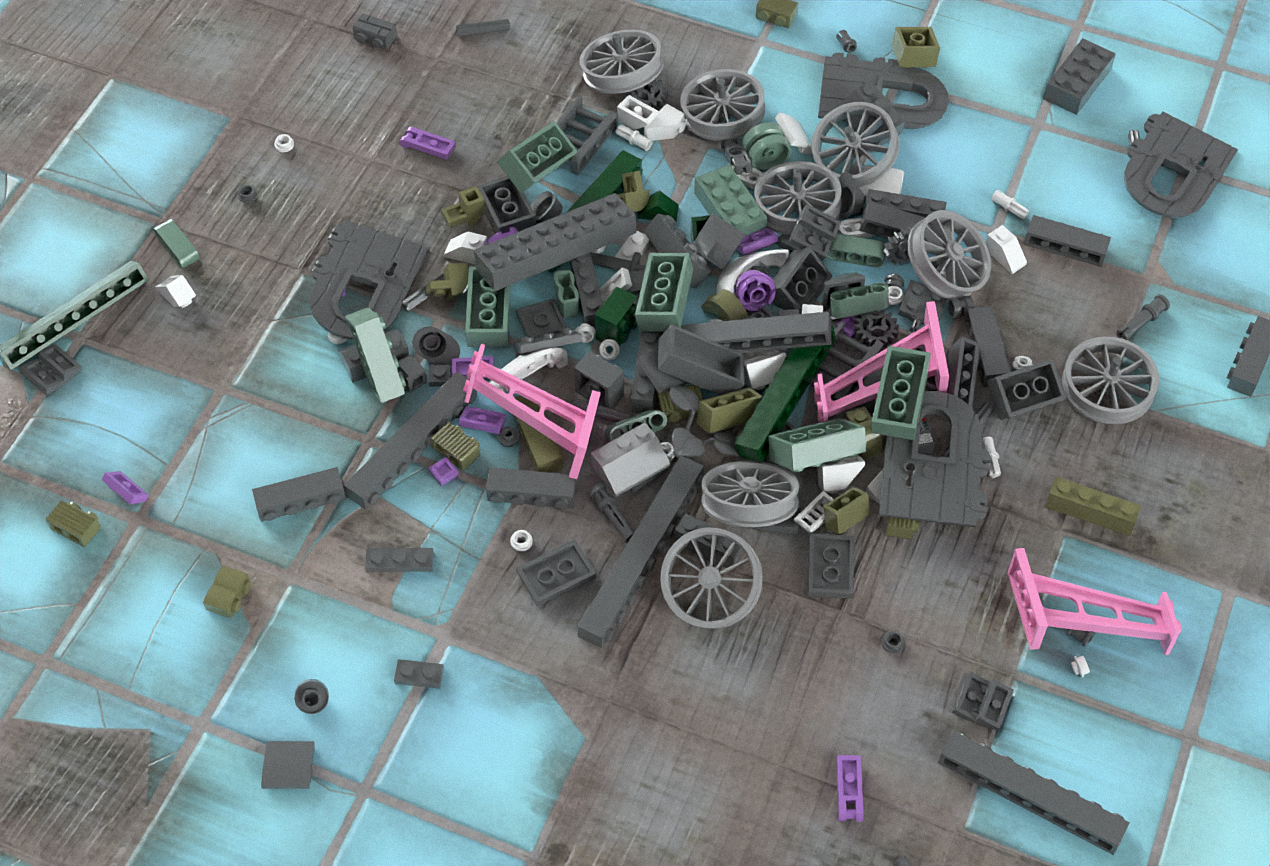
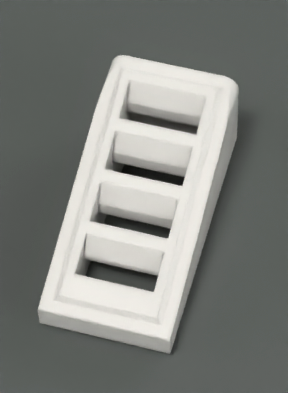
[794,491,833,534]

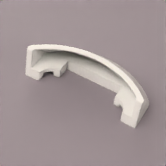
[716,249,789,296]
[489,347,568,394]

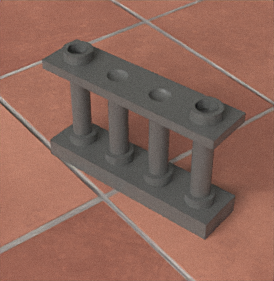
[557,96,618,176]
[809,321,884,401]

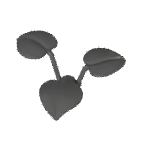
[669,386,739,459]

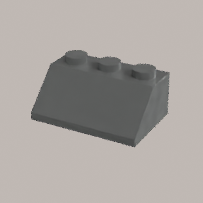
[840,80,905,152]
[773,247,832,314]
[337,328,409,383]

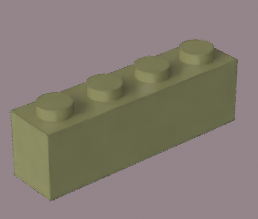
[512,395,565,473]
[1045,476,1141,536]

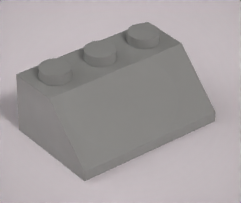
[591,423,670,497]

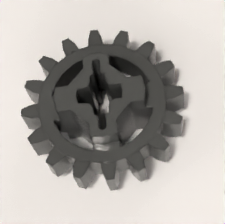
[627,78,668,109]
[883,226,927,266]
[854,309,899,348]

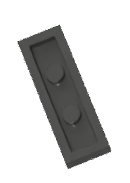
[365,548,434,572]

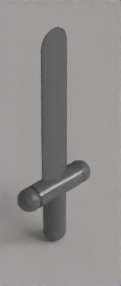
[590,252,646,272]

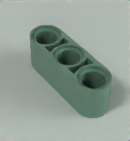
[153,219,200,269]
[827,234,885,267]
[830,283,889,318]
[604,409,667,442]

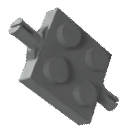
[898,280,947,332]

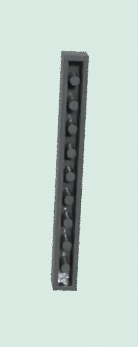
[578,456,705,648]

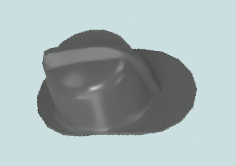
[839,172,865,220]
[531,191,563,222]
[412,326,460,365]

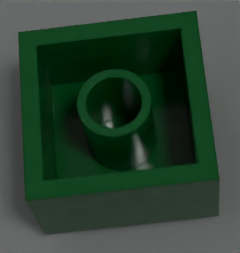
[595,287,638,347]

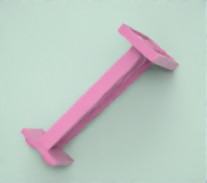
[814,301,949,423]
[463,344,601,479]
[1007,548,1181,655]

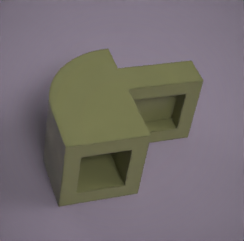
[618,171,649,212]
[441,186,485,228]
[426,263,469,301]
[701,289,748,321]
[845,406,882,459]

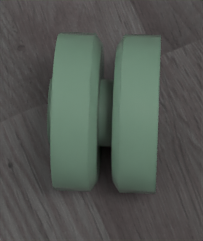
[742,122,792,172]

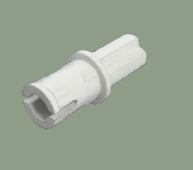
[616,125,652,151]
[991,190,1029,219]
[982,437,1001,478]

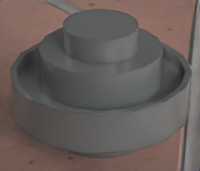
[294,679,329,714]

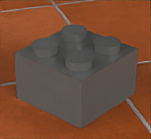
[574,351,624,408]

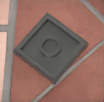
[516,298,567,338]

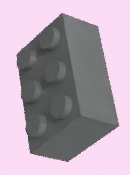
[477,176,536,234]
[987,358,1067,420]

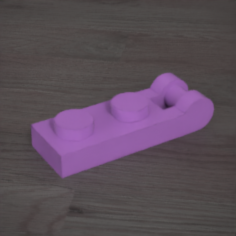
[399,127,456,160]
[836,755,863,822]

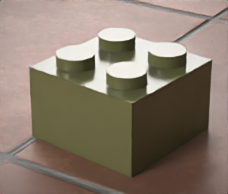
[892,27,940,68]

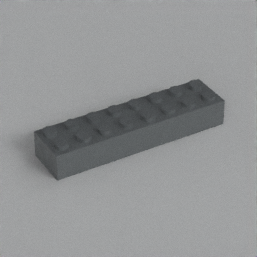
[473,193,636,291]

